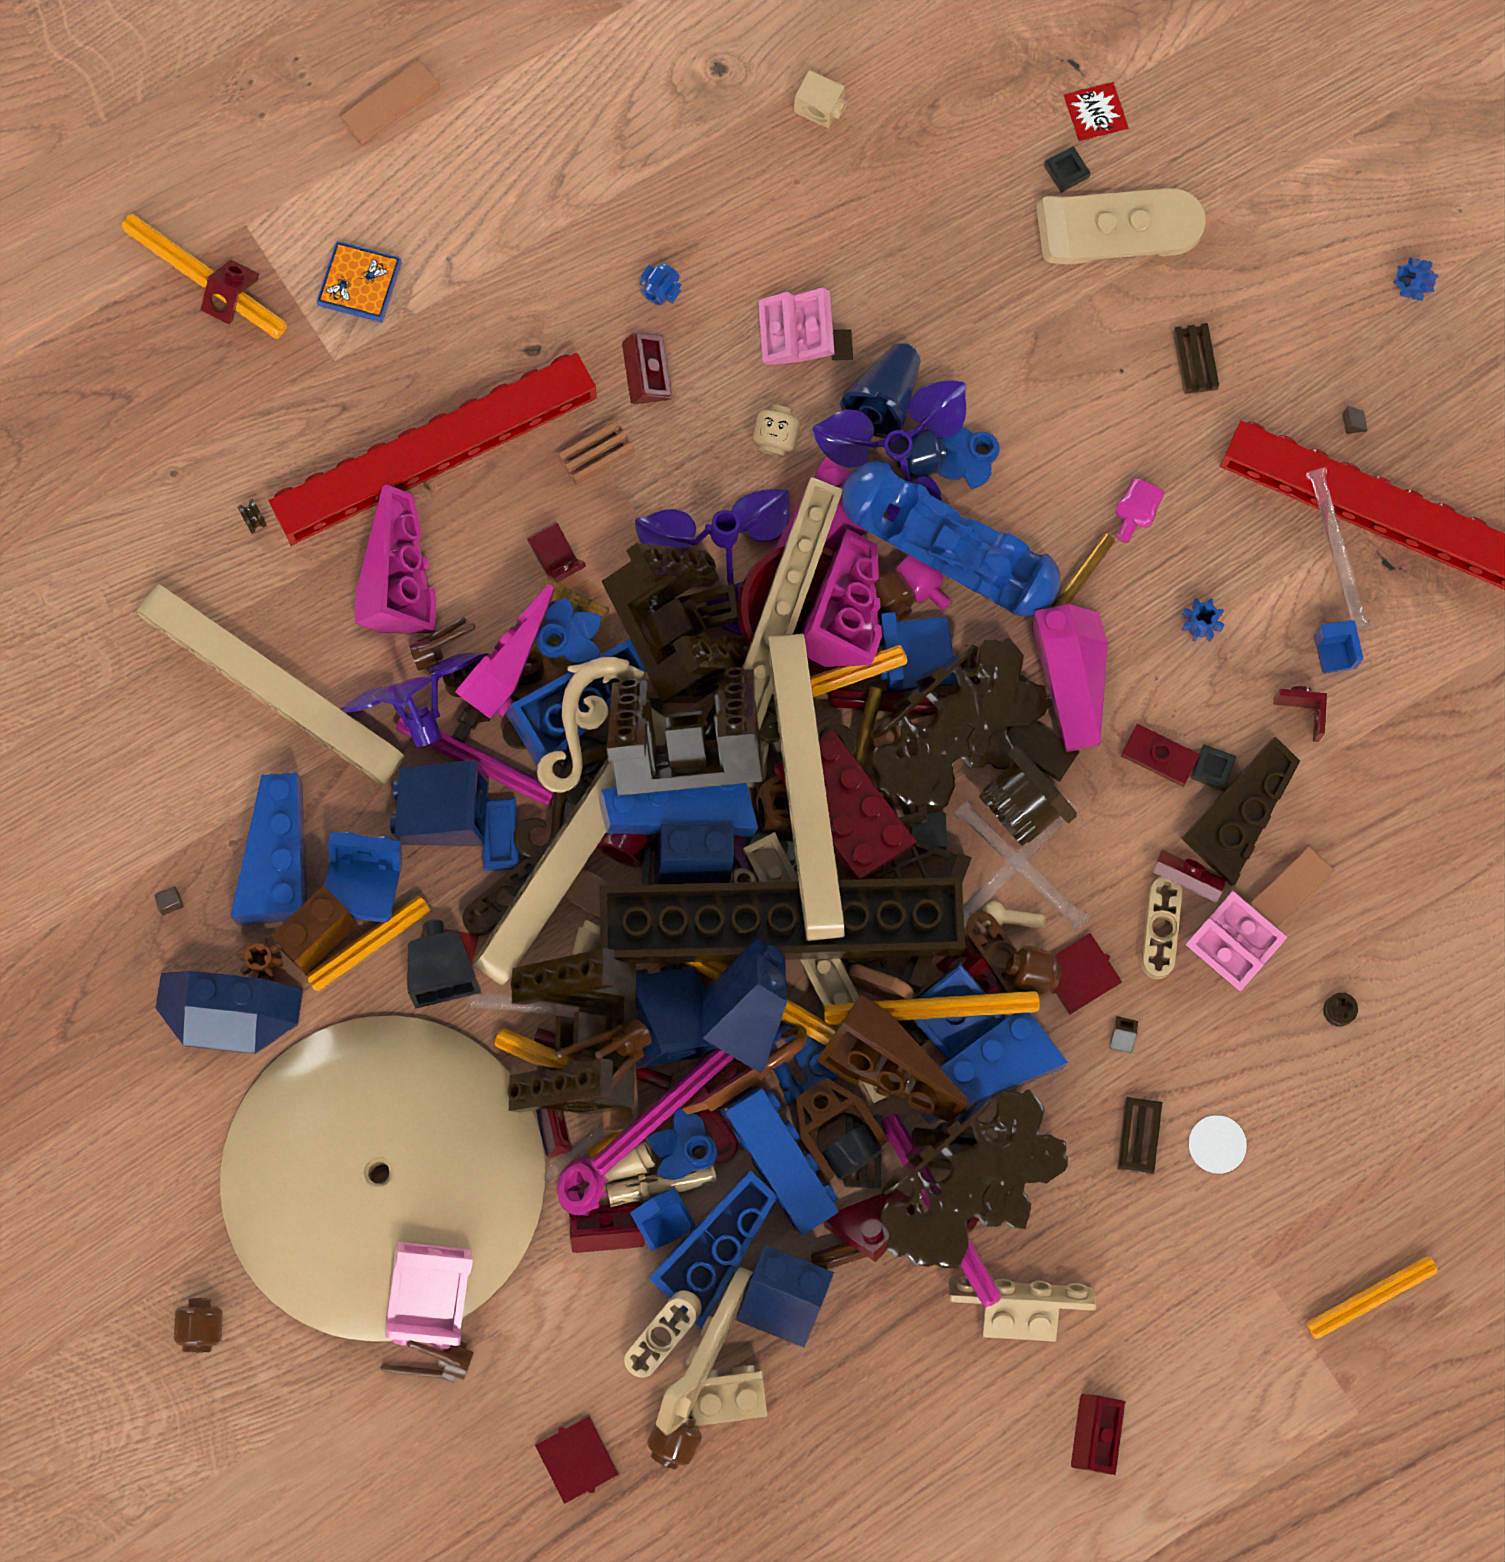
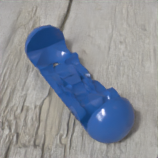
[842,461,1060,616]

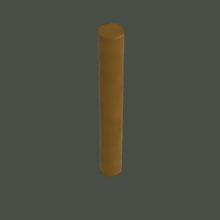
[1050,533,1115,608]
[854,686,884,768]

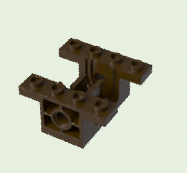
[602,543,749,703]
[607,667,762,796]
[508,948,636,1115]

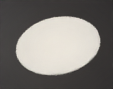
[1189,1115,1247,1174]

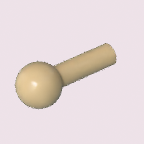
[979,901,1046,929]

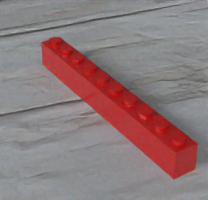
[268,352,597,546]
[1219,420,1505,590]

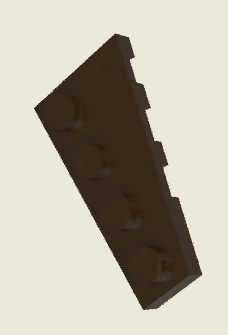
[1181,737,1300,886]

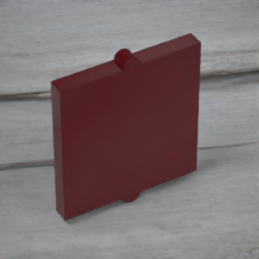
[1050,933,1122,1015]
[535,1417,619,1504]

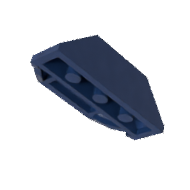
[156,971,303,1054]

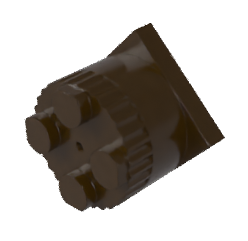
[978,746,1077,846]

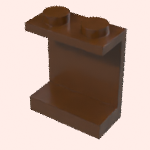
[270,885,358,976]

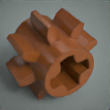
[237,937,284,979]

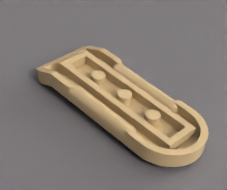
[1036,188,1206,265]
[656,1266,754,1436]

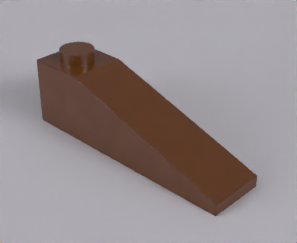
[816,994,969,1122]

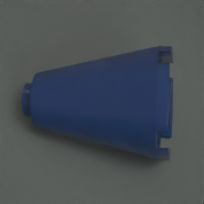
[840,343,921,438]

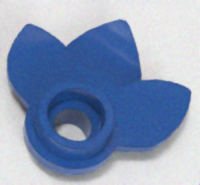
[938,427,1000,489]
[536,598,601,664]
[648,1109,718,1180]

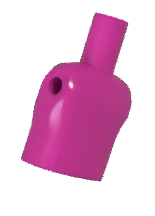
[1116,479,1165,543]
[894,555,952,611]

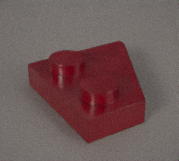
[823,1189,924,1262]

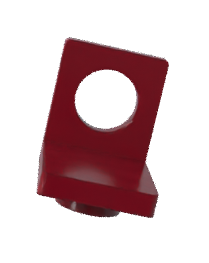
[201,260,259,324]
[527,522,586,583]
[1274,686,1327,742]
[936,946,1003,994]

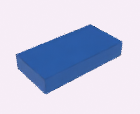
[483,798,520,871]

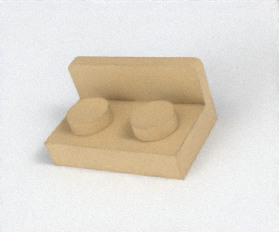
[692,1365,768,1426]

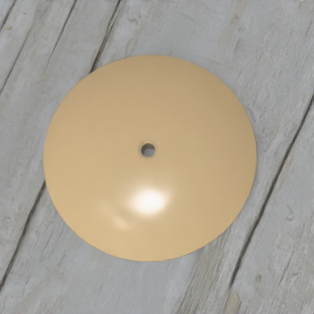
[220,1016,545,1342]

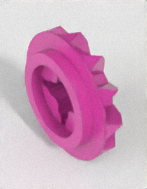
[557,1157,608,1216]

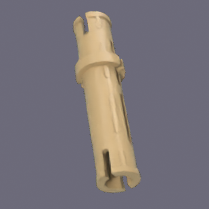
[606,1165,717,1207]

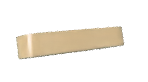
[1141,877,1183,979]
[624,1291,702,1378]

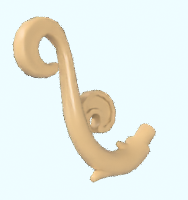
[537,657,644,793]

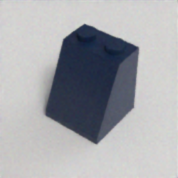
[390,760,489,846]
[654,824,734,885]
[703,938,787,1073]
[635,964,718,1069]
[736,1245,834,1348]

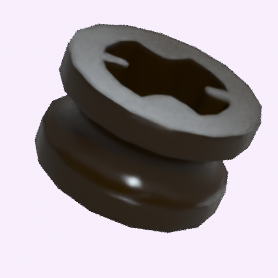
[238,499,267,534]
[1323,993,1358,1027]

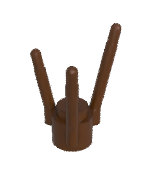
[409,617,476,675]
[556,1020,651,1088]
[381,1340,474,1383]

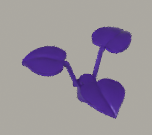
[813,380,966,522]
[635,489,790,635]
[340,653,489,747]

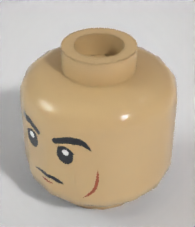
[752,404,800,457]

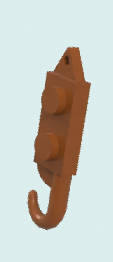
[682,1027,808,1115]

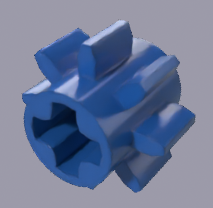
[1394,257,1439,301]
[639,263,681,306]
[1181,598,1224,642]

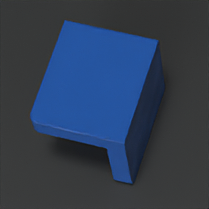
[1314,620,1363,674]
[630,1188,695,1251]

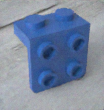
[879,612,956,691]
[324,831,402,922]

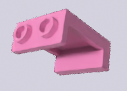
[385,1242,472,1349]

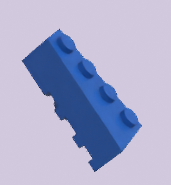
[506,639,646,765]
[230,773,307,925]
[599,783,758,837]
[917,1012,1068,1125]
[716,1086,839,1236]
[646,1171,777,1330]

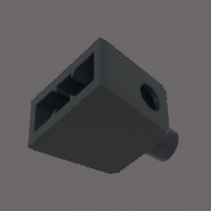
[407,920,482,1009]

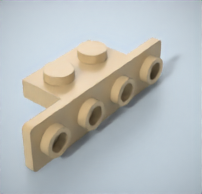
[948,1276,1096,1342]

